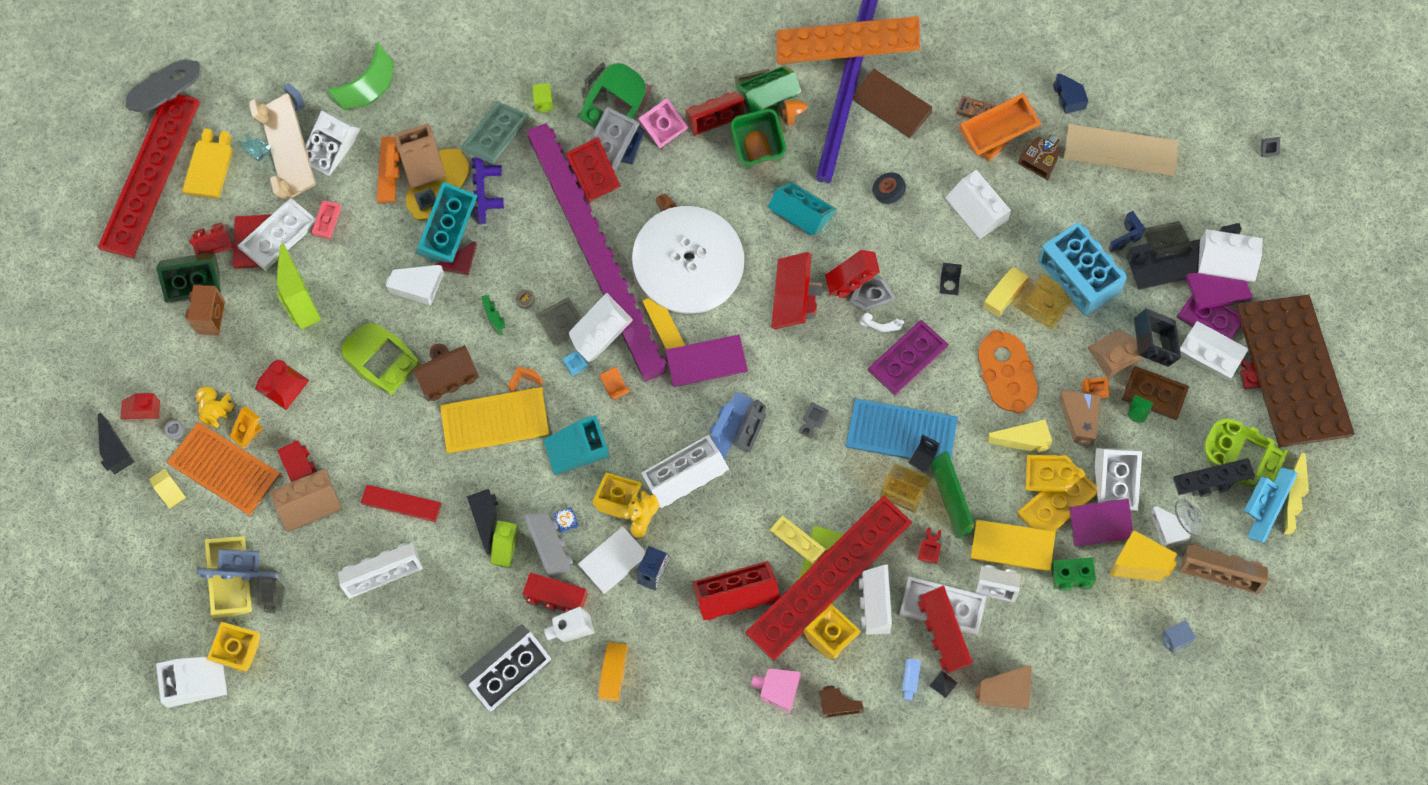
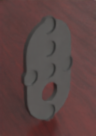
[125,60,201,112]

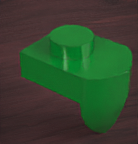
[1127,395,1153,423]

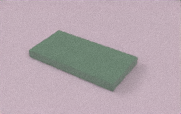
[461,101,529,164]

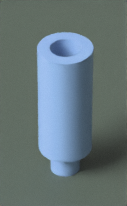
[902,659,921,701]

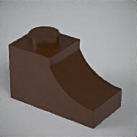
[819,686,864,718]

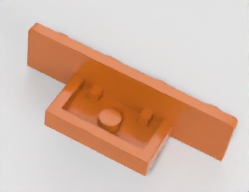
[377,136,401,203]

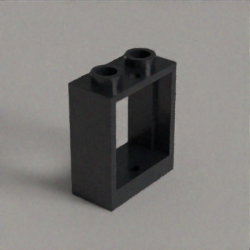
[1134,308,1181,367]

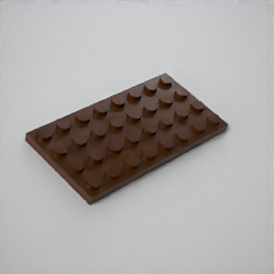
[1236,294,1355,448]

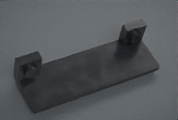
[1127,223,1242,290]

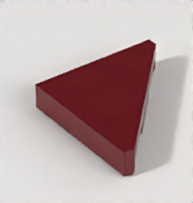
[435,242,477,275]

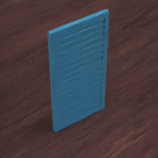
[845,399,958,462]

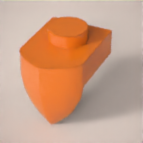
[782,99,808,125]
[1081,377,1110,398]

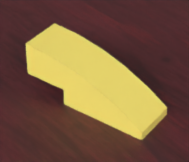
[983,267,1029,317]

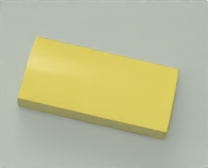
[205,536,252,619]

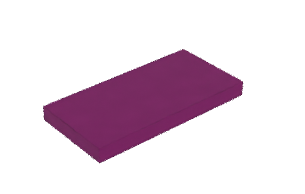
[868,320,949,396]
[665,334,748,388]

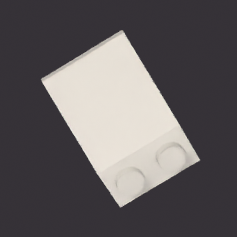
[1095,448,1142,511]

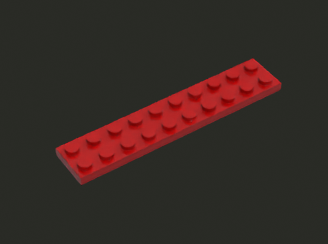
[98,94,200,259]
[745,495,912,662]

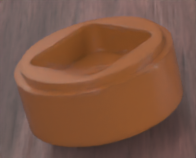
[430,343,449,360]

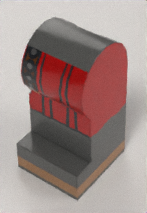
[806,281,823,319]

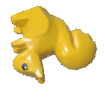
[195,386,234,429]
[624,490,660,539]

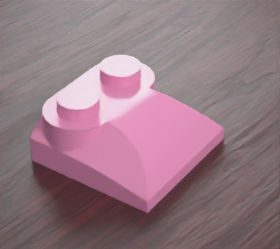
[638,98,689,149]

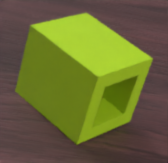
[532,83,554,113]

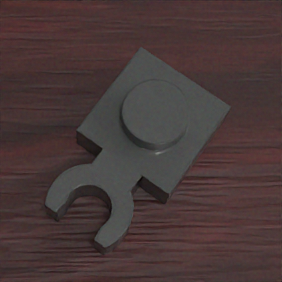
[799,402,829,439]

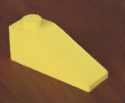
[987,420,1052,452]

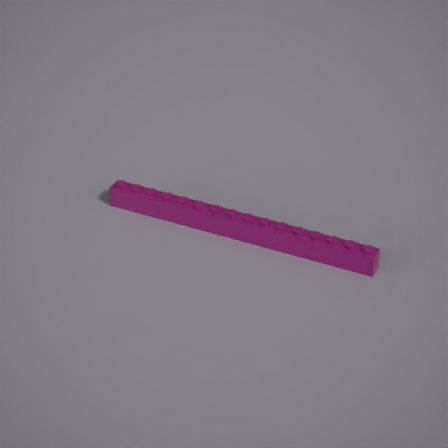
[527,123,667,382]

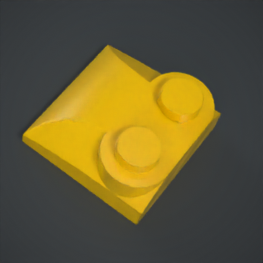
[593,472,643,519]
[804,604,861,660]
[207,622,260,672]

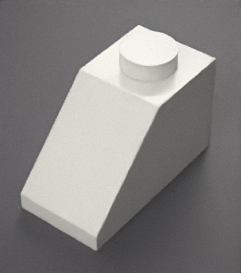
[1150,507,1191,549]

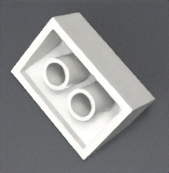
[945,170,1011,239]
[1198,229,1263,282]
[569,293,633,362]
[1180,321,1248,382]
[859,565,892,635]

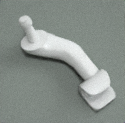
[860,313,904,332]

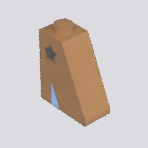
[1059,390,1101,447]

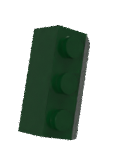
[156,252,221,303]

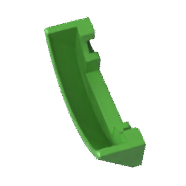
[327,42,394,110]

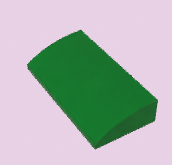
[931,451,974,539]

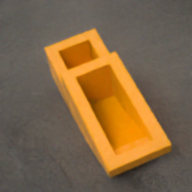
[598,642,628,702]

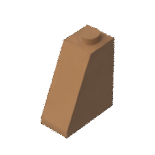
[975,665,1032,710]

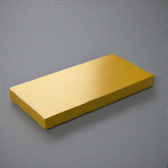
[1017,475,1097,532]
[971,520,1056,572]

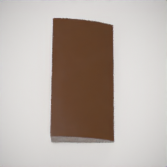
[852,68,932,139]

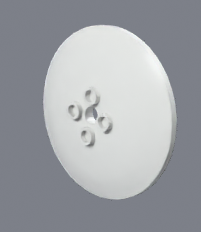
[632,206,744,314]

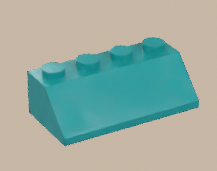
[415,182,478,263]

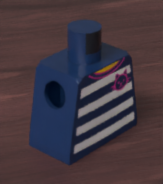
[637,546,670,591]

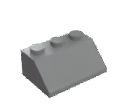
[524,513,573,578]

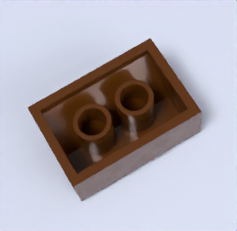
[412,345,480,402]

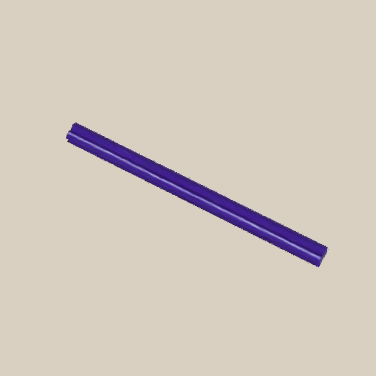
[816,0,878,183]

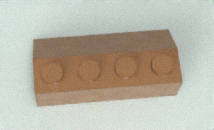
[1179,544,1268,594]

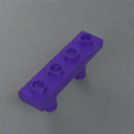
[471,157,504,224]

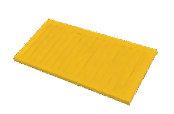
[440,387,549,454]

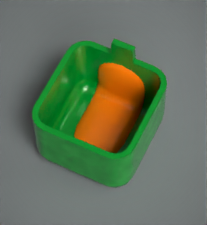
[730,109,786,169]

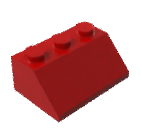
[685,91,744,136]

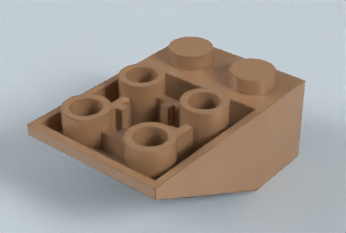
[394,123,446,189]

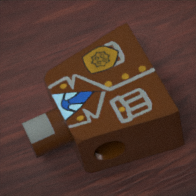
[1018,135,1061,181]

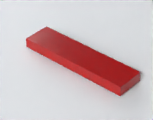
[361,485,441,522]

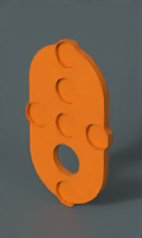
[978,330,1038,414]

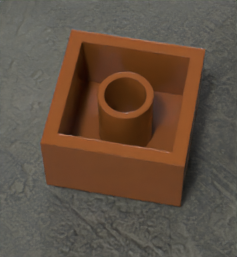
[186,285,226,336]

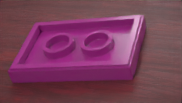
[1185,273,1253,309]
[1176,295,1241,340]
[1069,498,1133,547]

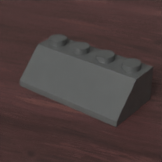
[460,624,552,712]

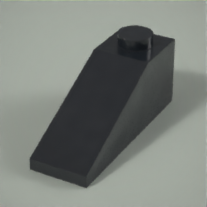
[98,412,135,474]
[467,489,499,555]

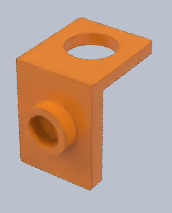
[508,366,543,392]
[599,367,630,400]

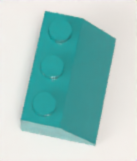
[768,181,837,235]

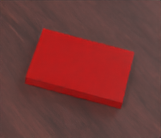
[566,137,621,202]
[233,214,272,269]

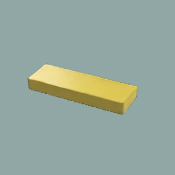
[770,515,827,565]

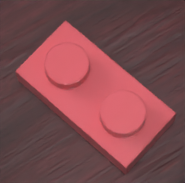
[312,200,342,239]

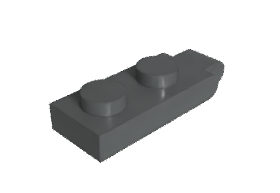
[732,399,766,452]

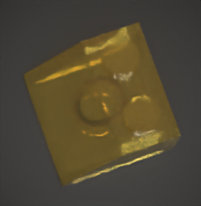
[1020,273,1072,330]

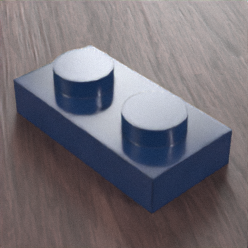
[620,129,644,165]

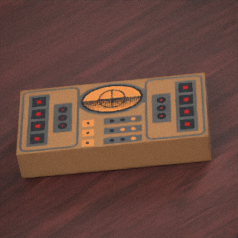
[956,96,997,118]

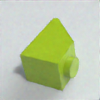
[491,521,520,568]

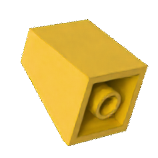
[1109,530,1177,582]

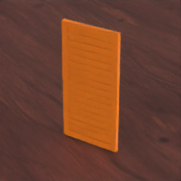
[167,422,281,516]

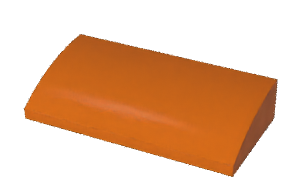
[958,93,1041,156]

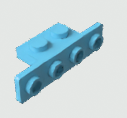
[1244,468,1298,543]

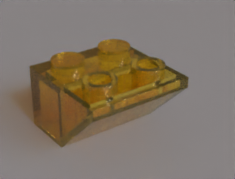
[880,463,931,513]

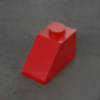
[120,393,160,419]

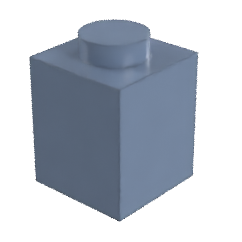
[1161,620,1196,653]

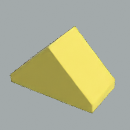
[149,468,186,509]

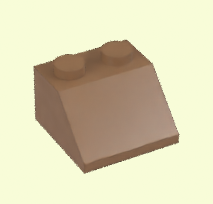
[1087,329,1142,378]

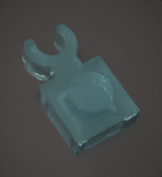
[238,134,271,162]

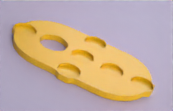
[406,148,470,221]

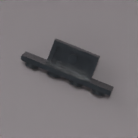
[1173,458,1255,497]

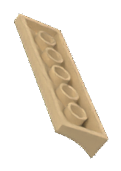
[1063,124,1179,176]

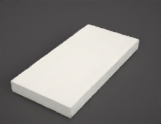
[238,198,316,271]
[899,576,987,635]

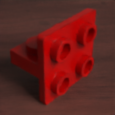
[189,223,234,255]

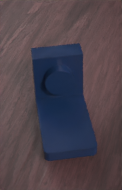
[1109,211,1145,252]

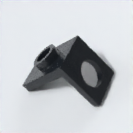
[939,263,962,295]
[909,434,940,472]

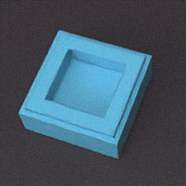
[562,351,588,376]

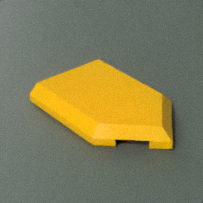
[1025,455,1086,491]

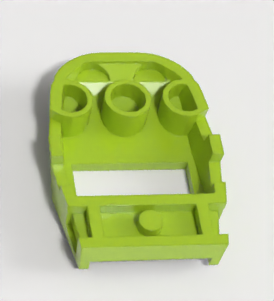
[342,323,421,396]
[1204,418,1288,489]

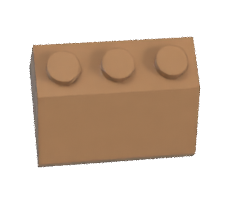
[270,469,342,532]

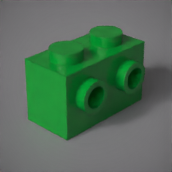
[1051,557,1096,591]

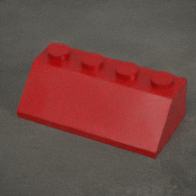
[692,561,780,621]
[917,585,973,674]

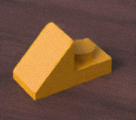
[230,406,263,448]

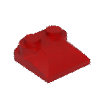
[255,359,309,410]

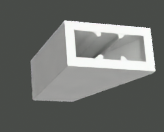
[385,265,444,306]

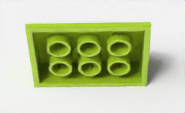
[276,243,321,329]

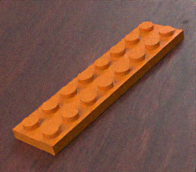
[776,16,921,64]

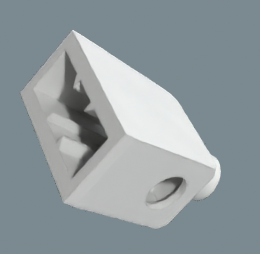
[544,607,595,642]

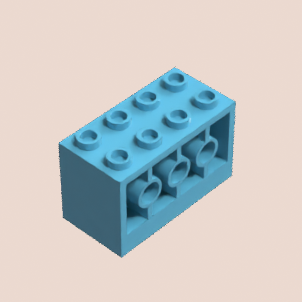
[1038,222,1127,317]

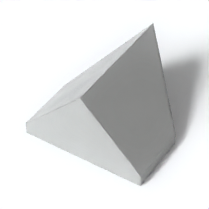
[849,275,896,311]

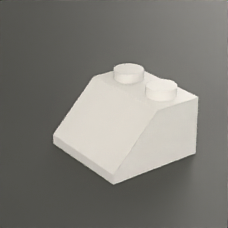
[976,565,1021,602]

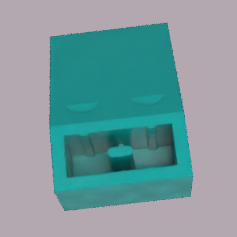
[543,415,610,475]

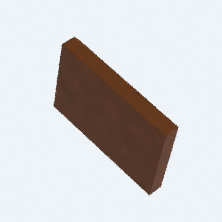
[1121,366,1189,421]

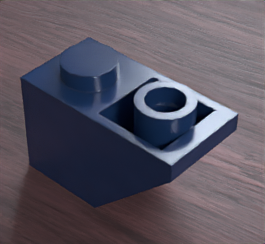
[1053,73,1089,114]

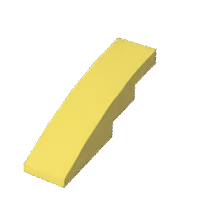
[1283,453,1309,534]

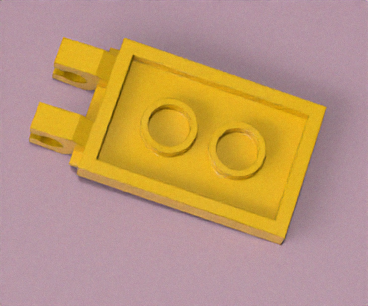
[182,128,233,199]

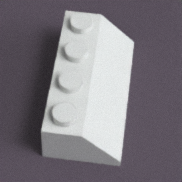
[641,435,729,508]
[338,543,423,598]

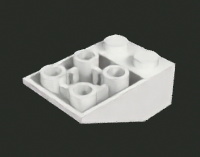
[305,111,361,176]
[156,657,227,708]

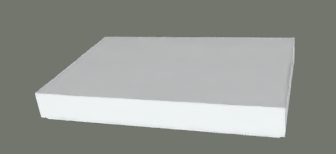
[578,527,646,594]

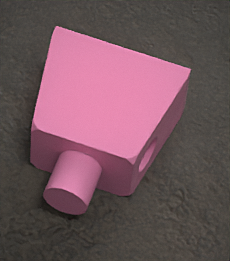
[751,669,801,713]

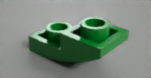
[481,295,505,335]

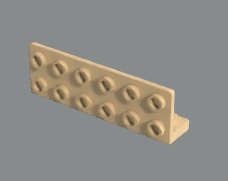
[249,93,316,201]

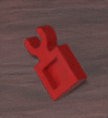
[1240,357,1260,390]
[917,527,941,564]

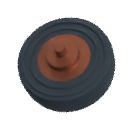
[872,172,906,204]

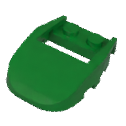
[577,63,646,129]

